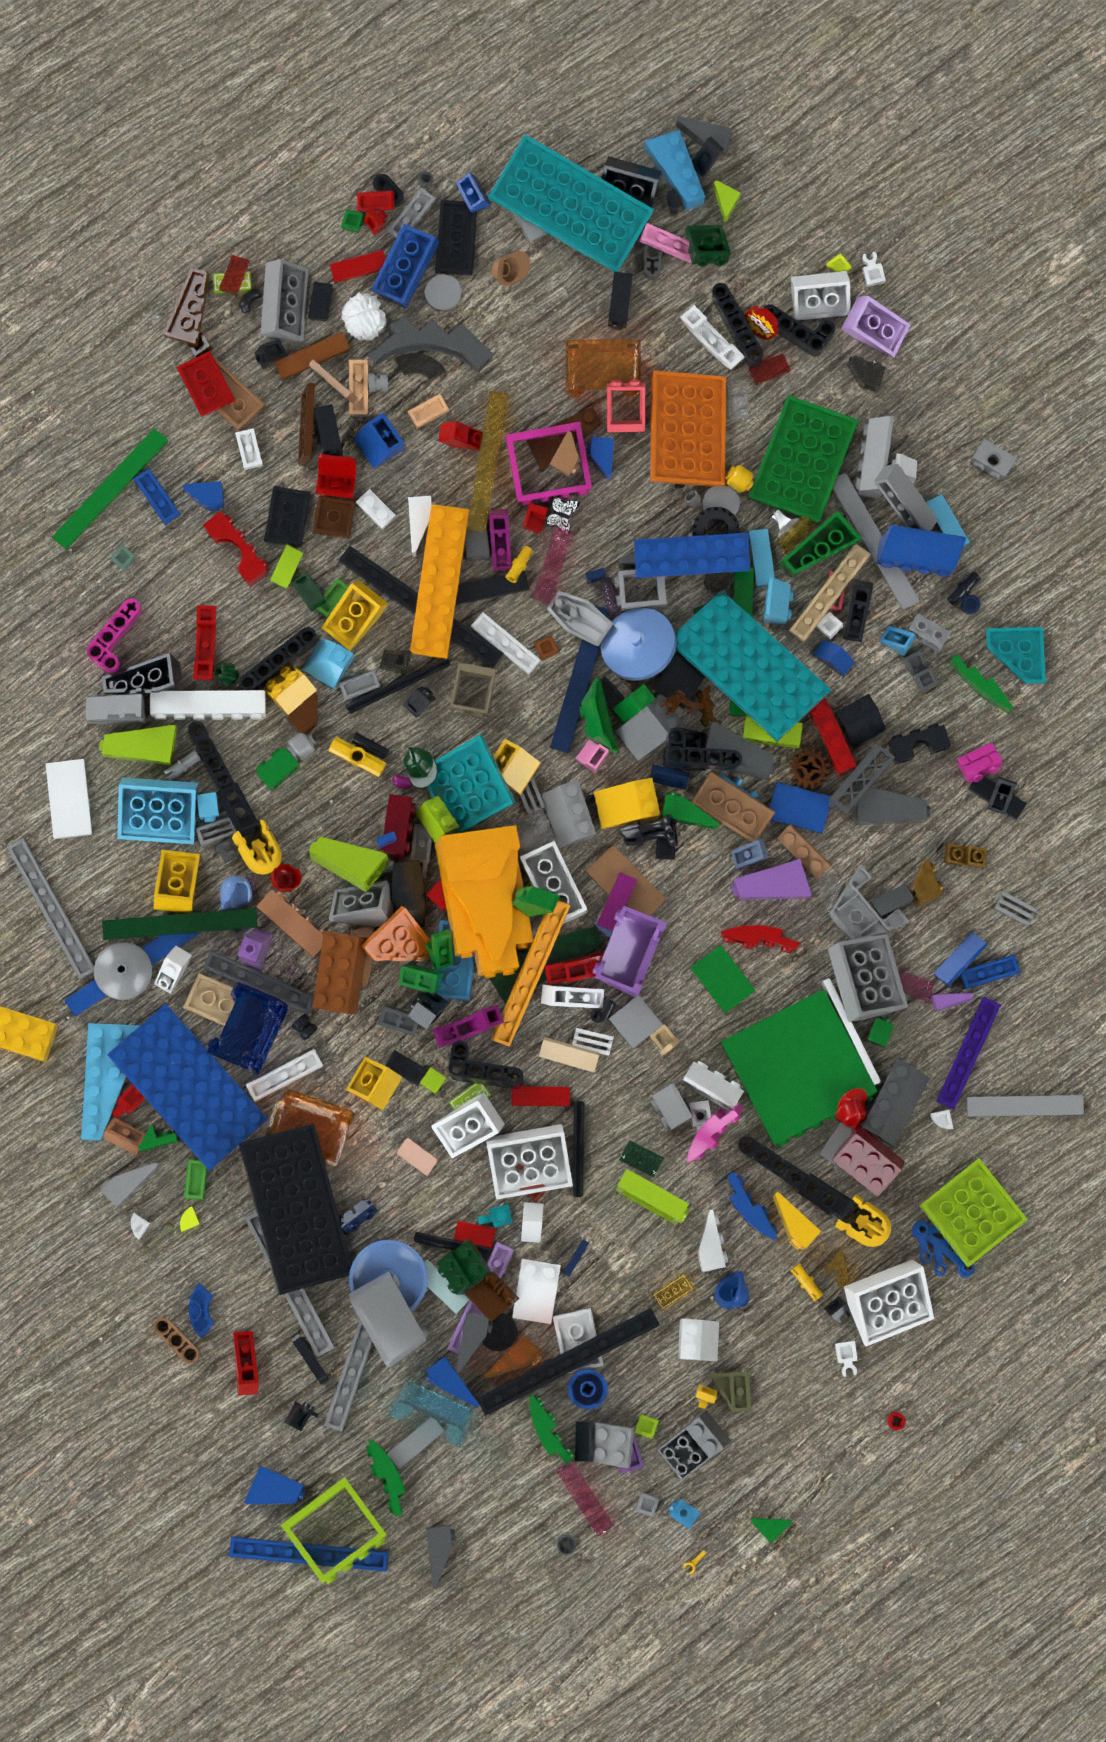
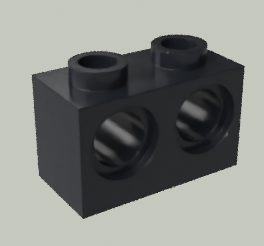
[408,992,449,1030]

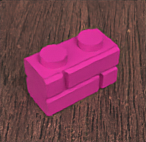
[957,743,1002,783]

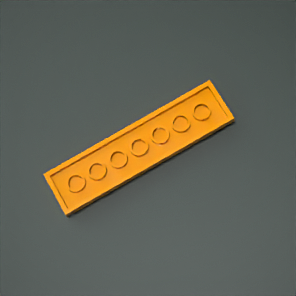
[410,504,469,659]

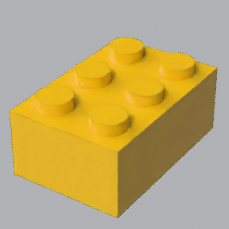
[0,1006,58,1063]

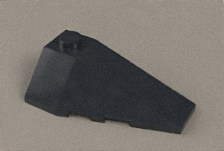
[102,653,182,695]

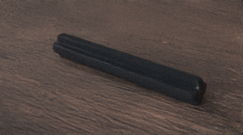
[414,1232,490,1258]

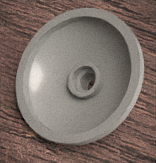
[94,942,152,1000]

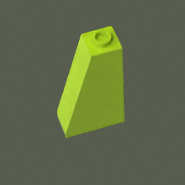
[99,725,177,766]
[309,837,389,892]

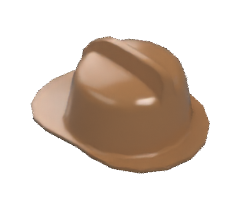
[489,251,530,286]

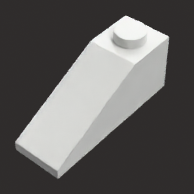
[408,496,435,557]
[541,984,604,1008]

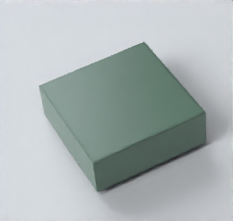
[109,544,137,571]

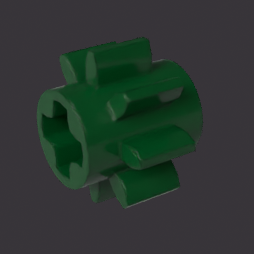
[215,662,239,686]

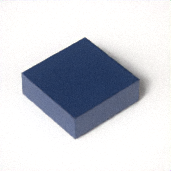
[585,568,606,584]

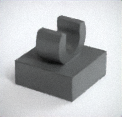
[216,837,241,864]

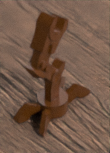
[660,685,717,727]

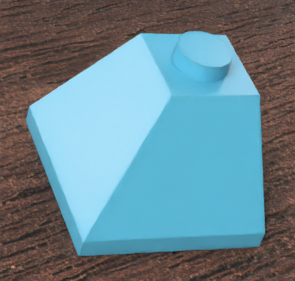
[302,638,354,690]

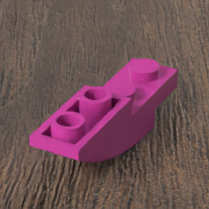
[687,1102,745,1163]

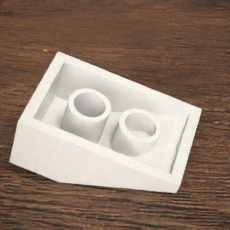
[431,1092,505,1158]
[512,1259,561,1324]

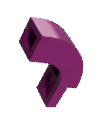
[432,1005,504,1048]

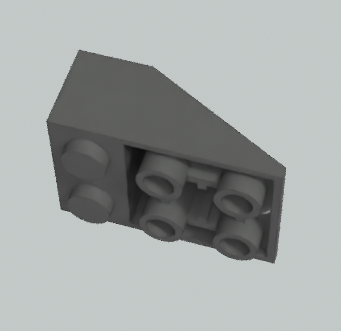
[657,1410,731,1481]

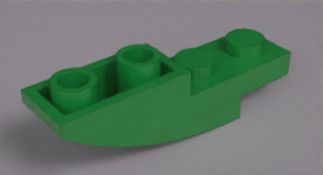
[529,1395,575,1467]
[366,1440,406,1516]

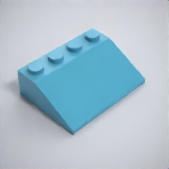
[117,777,198,844]

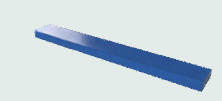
[64,932,202,1017]
[229,1536,389,1572]

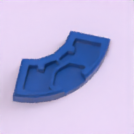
[189,1283,215,1338]

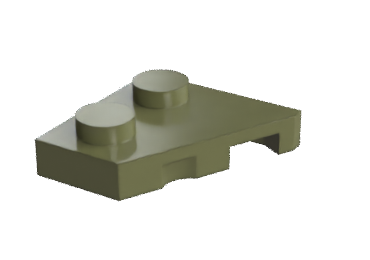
[710,1371,751,1412]

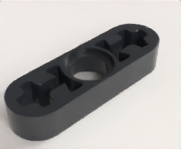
[290,1332,329,1384]

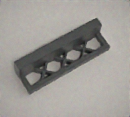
[828,744,895,814]

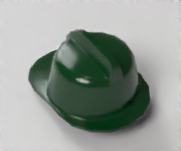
[404,747,437,788]

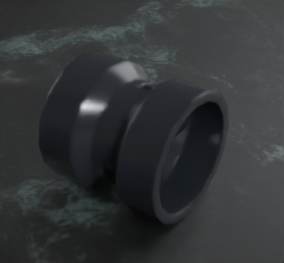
[291,1014,318,1041]

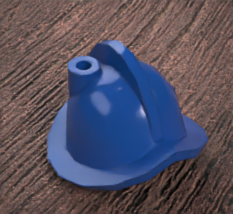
[714,1271,749,1309]

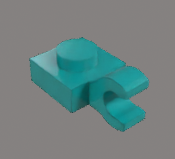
[477,1204,513,1228]

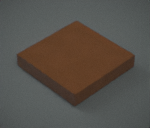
[312,496,356,539]

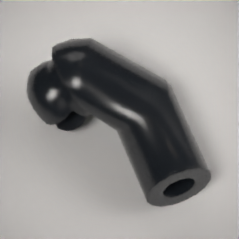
[239,289,261,313]
[590,999,616,1023]

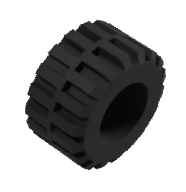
[692,507,740,536]

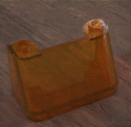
[565,339,641,397]
[265,1089,355,1167]

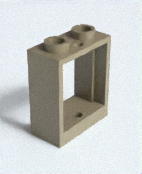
[450,662,496,719]

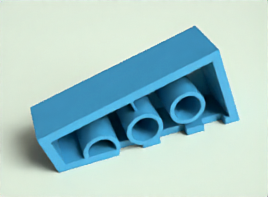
[644,130,705,210]

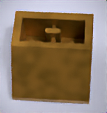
[909,859,944,908]

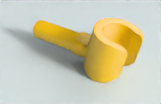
[683,1550,706,1574]

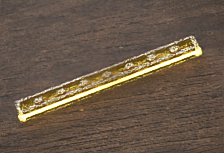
[467,391,509,532]

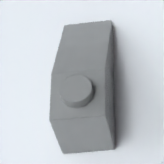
[100,1162,160,1208]

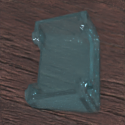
[388,1382,474,1448]

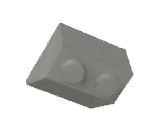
[651,1083,693,1131]

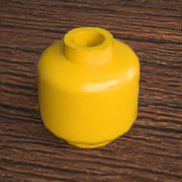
[725,465,754,493]

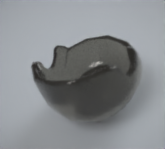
[704,572,732,595]

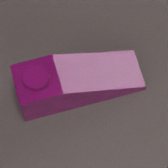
[489,509,512,571]

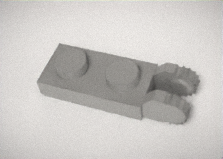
[410,824,432,879]

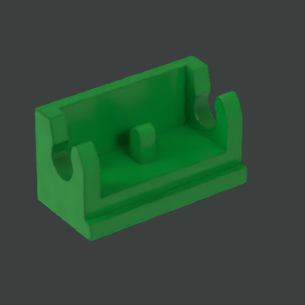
[398,963,444,994]

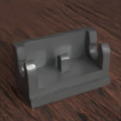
[378,1004,419,1036]

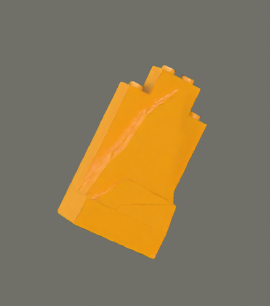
[435,825,533,978]

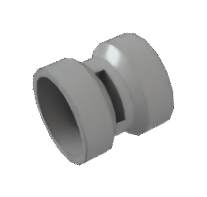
[368,373,388,393]

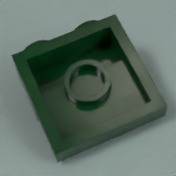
[685,225,731,267]
[437,1240,491,1295]

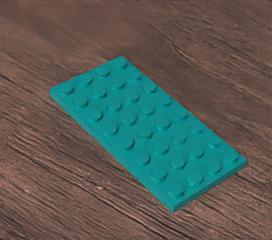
[488,134,654,272]
[675,590,831,742]

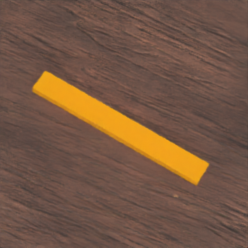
[491,900,571,1047]

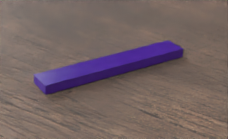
[936,997,1001,1110]

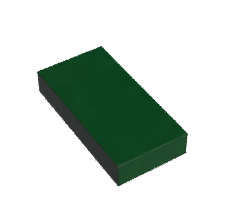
[291,571,327,612]

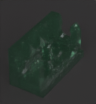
[619,1140,664,1178]

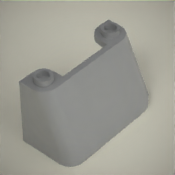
[348,1272,429,1368]

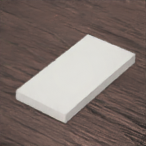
[46,759,93,839]

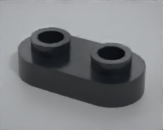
[373,173,404,207]

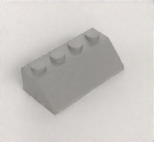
[260,259,309,341]
[855,416,894,499]

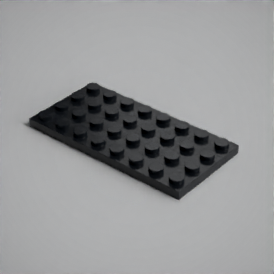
[238,1123,352,1295]

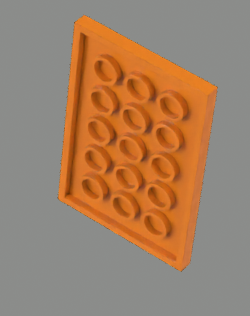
[650,370,726,487]

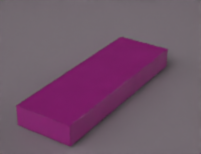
[597,872,637,932]

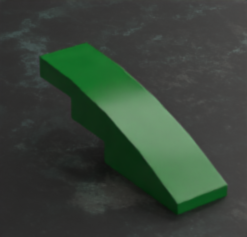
[949,655,1014,714]

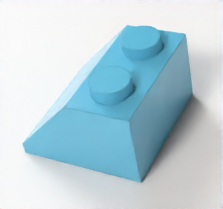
[763,577,794,625]

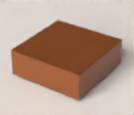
[534,635,559,661]

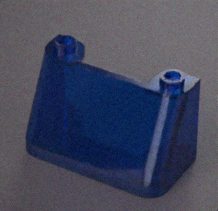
[207,982,288,1075]

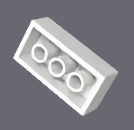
[520,841,587,924]

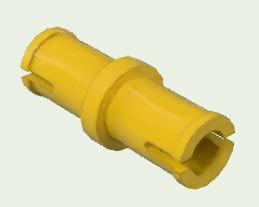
[505,546,534,583]
[790,1263,824,1301]

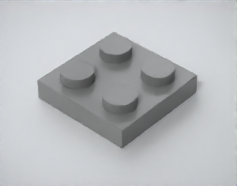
[593,1422,634,1468]

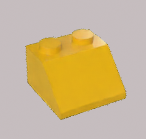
[346,1057,402,1110]

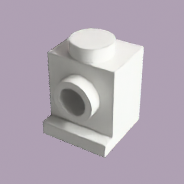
[688,1100,711,1130]

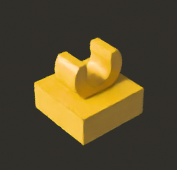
[696,1384,718,1409]

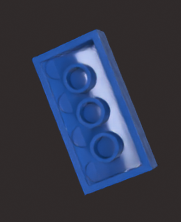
[371,224,439,309]

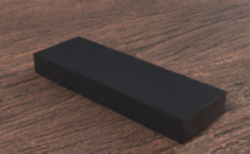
[968,776,1027,820]

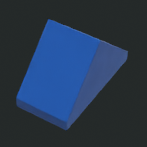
[813,640,855,677]

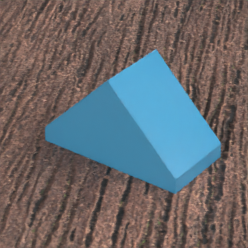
[879,626,917,657]

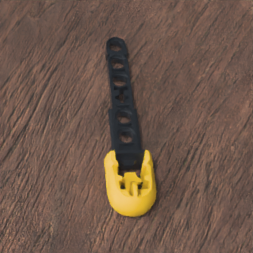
[188,721,282,875]
[739,1136,891,1247]

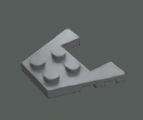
[828,864,909,940]

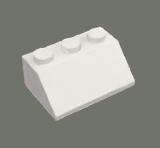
[791,271,850,320]
[681,1061,744,1111]

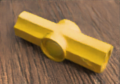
[328,737,387,778]

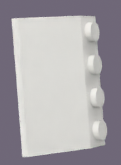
[486,1124,573,1200]
[844,1260,934,1346]

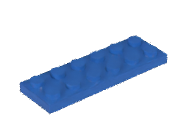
[634,533,750,578]

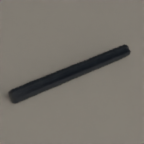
[346,659,450,714]

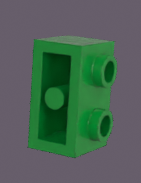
[255,747,300,792]

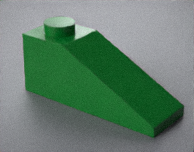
[661,792,719,830]

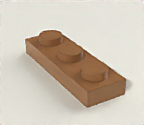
[777,824,832,879]

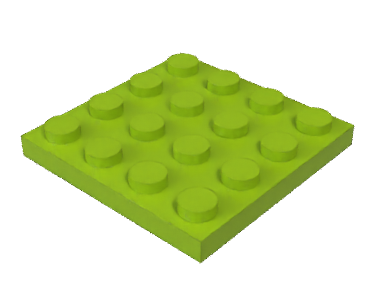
[919,1158,1028,1267]

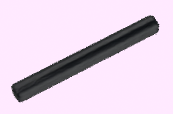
[573,1101,584,1198]

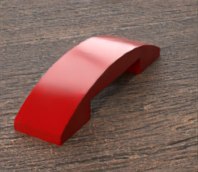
[193,605,216,680]

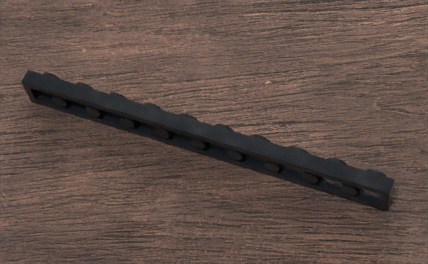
[339,545,504,669]
[476,1308,660,1416]

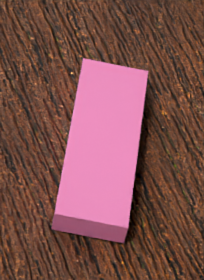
[640,223,691,263]

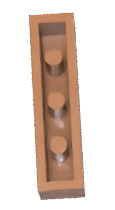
[256,890,324,960]

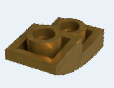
[944,843,987,868]

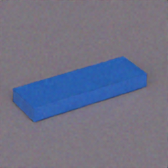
[133,469,181,525]
[934,932,988,987]
[960,955,1020,990]

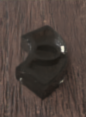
[394,353,446,381]

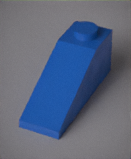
[425,1357,479,1407]

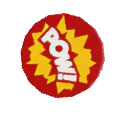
[745,306,779,340]

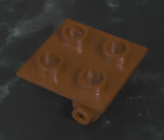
[465,1271,520,1322]

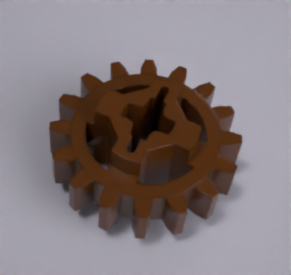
[788,748,830,790]

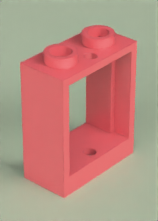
[607,380,645,432]

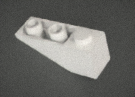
[698,1209,728,1273]

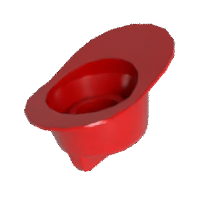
[835,1088,867,1131]

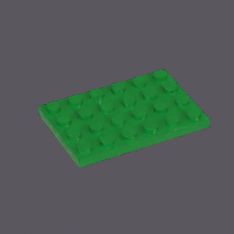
[749,395,858,524]

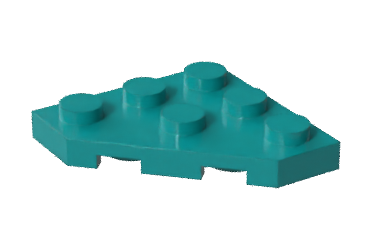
[985,627,1046,685]

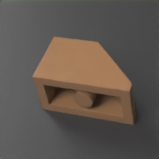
[549,431,580,477]

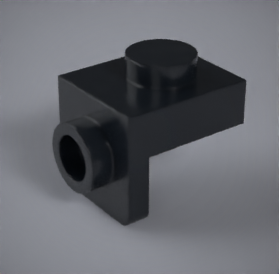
[284,1401,319,1431]

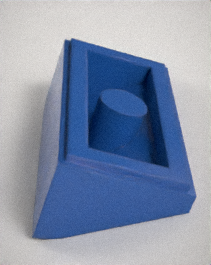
[456,172,491,212]

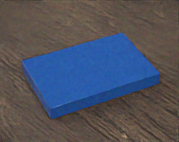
[770,782,831,834]

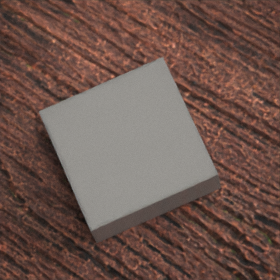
[635,1492,660,1518]

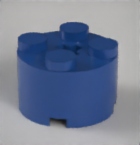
[568,1369,608,1409]

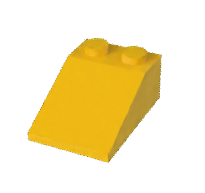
[321,581,388,651]
[593,778,660,829]
[154,850,200,913]
[772,1191,821,1250]

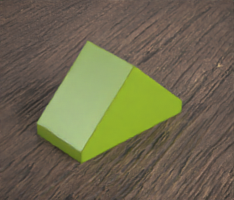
[713,181,741,222]

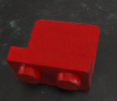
[316,454,356,499]

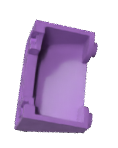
[593,906,667,997]

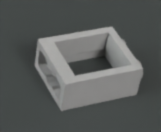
[614,570,667,612]

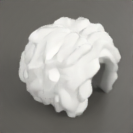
[341,292,387,341]

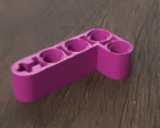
[87,598,142,674]

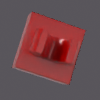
[364,208,388,235]

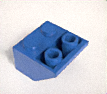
[353,412,405,469]

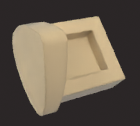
[649,1024,680,1056]

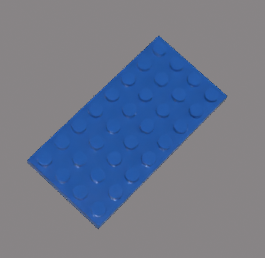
[107,1004,268,1171]

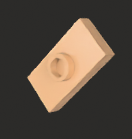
[407,394,449,429]

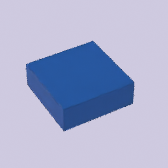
[376,831,397,848]

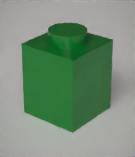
[866,1016,894,1048]

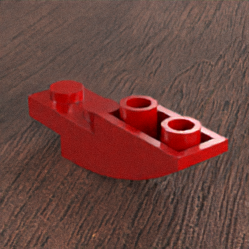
[720,925,799,953]
[544,952,604,985]

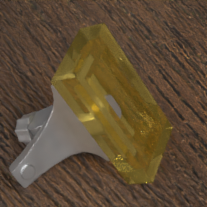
[772,510,812,554]

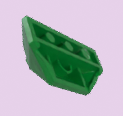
[579,678,619,754]

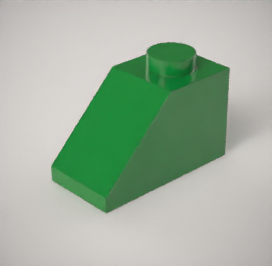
[613,684,656,724]
[513,886,560,917]

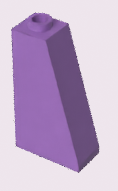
[731,859,812,900]
[238,928,274,970]

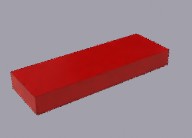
[329,250,386,284]
[511,1086,570,1107]

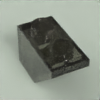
[847,356,886,393]

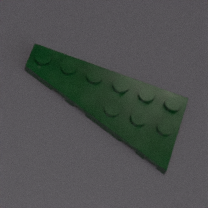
[489,927,604,1004]

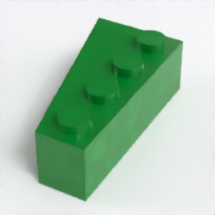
[778,511,862,577]

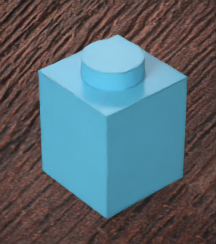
[197,792,220,823]

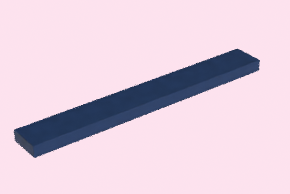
[550,605,610,754]

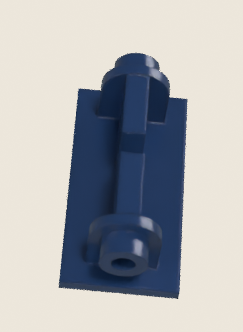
[339,1198,378,1235]

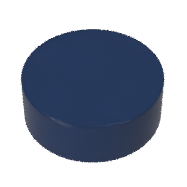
[961,595,980,615]

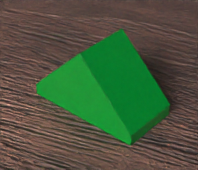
[750,1518,791,1543]

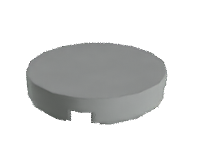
[424,274,462,312]
[702,486,740,523]

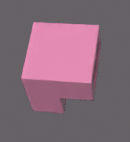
[576,739,609,773]

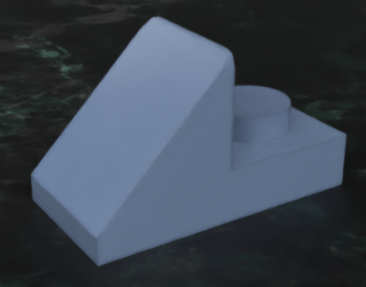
[731,839,768,869]

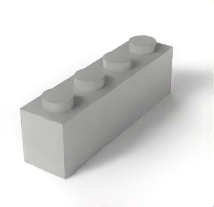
[874,464,938,531]

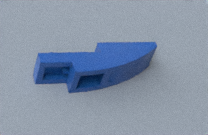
[727,1172,779,1241]

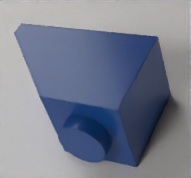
[587,437,614,480]
[183,481,224,512]

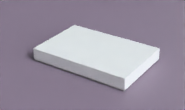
[553,1308,604,1374]

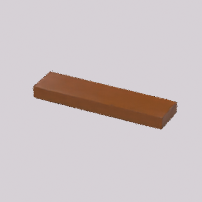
[274,332,350,380]

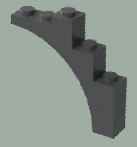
[367,316,493,373]

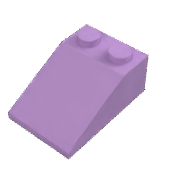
[841,296,911,357]

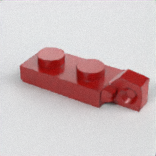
[112,1084,146,1119]

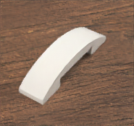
[680,305,745,370]

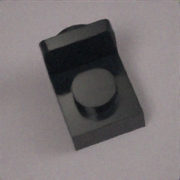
[255,339,287,369]
[403,686,436,718]

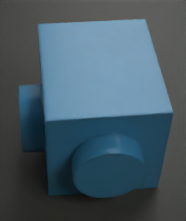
[668,1499,700,1529]

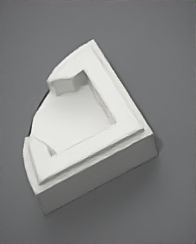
[930,1110,954,1129]
[131,1213,151,1240]

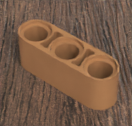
[153,1317,201,1363]

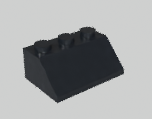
[601,156,662,208]

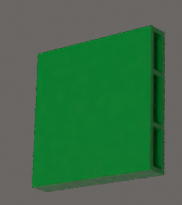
[720,989,878,1147]

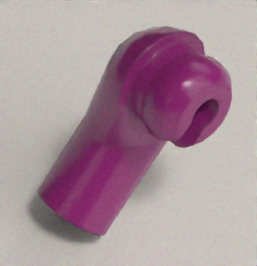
[392,774,413,789]

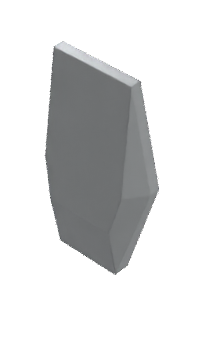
[546,591,614,647]

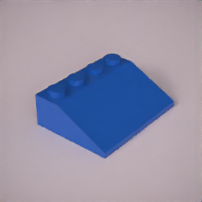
[876,525,966,577]

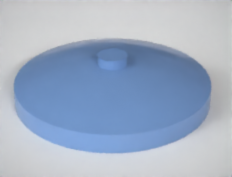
[601,608,676,681]
[349,1240,428,1311]

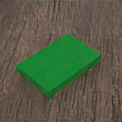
[690,945,756,1014]

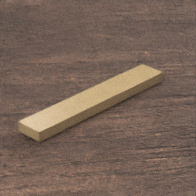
[789,543,871,643]

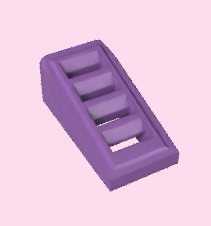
[931,993,974,1012]

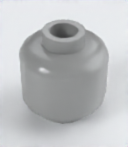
[286,733,316,761]

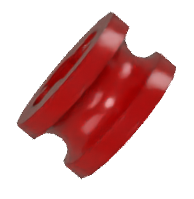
[887,1412,906,1430]

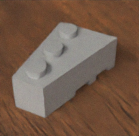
[86,694,146,724]

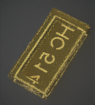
[652,1273,695,1311]

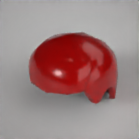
[270,864,302,892]

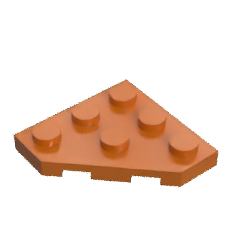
[361,906,431,961]

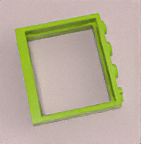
[615,1169,690,1225]
[281,1477,387,1585]

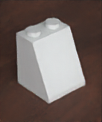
[678,1319,719,1361]

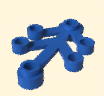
[912,1221,975,1278]

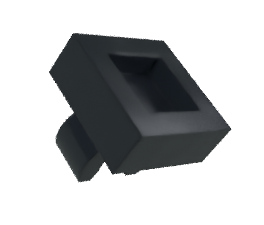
[824,1296,850,1323]

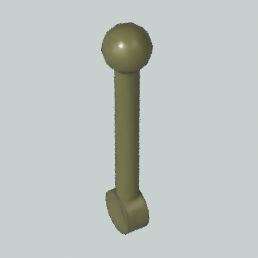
[141,1223,174,1253]

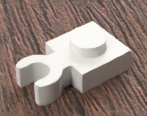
[862,252,886,287]
[817,612,843,639]
[835,1341,858,1377]

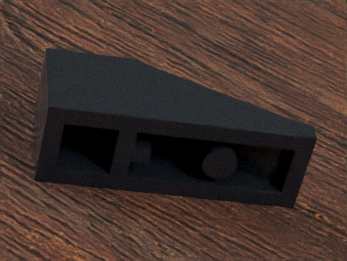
[843,579,873,643]

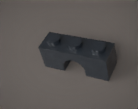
[888,723,951,765]

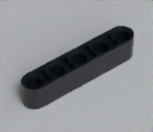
[712,283,763,368]
[239,627,318,691]

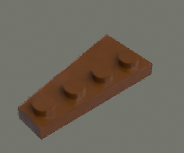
[526,406,601,472]

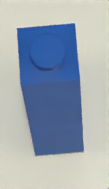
[244,1465,306,1504]

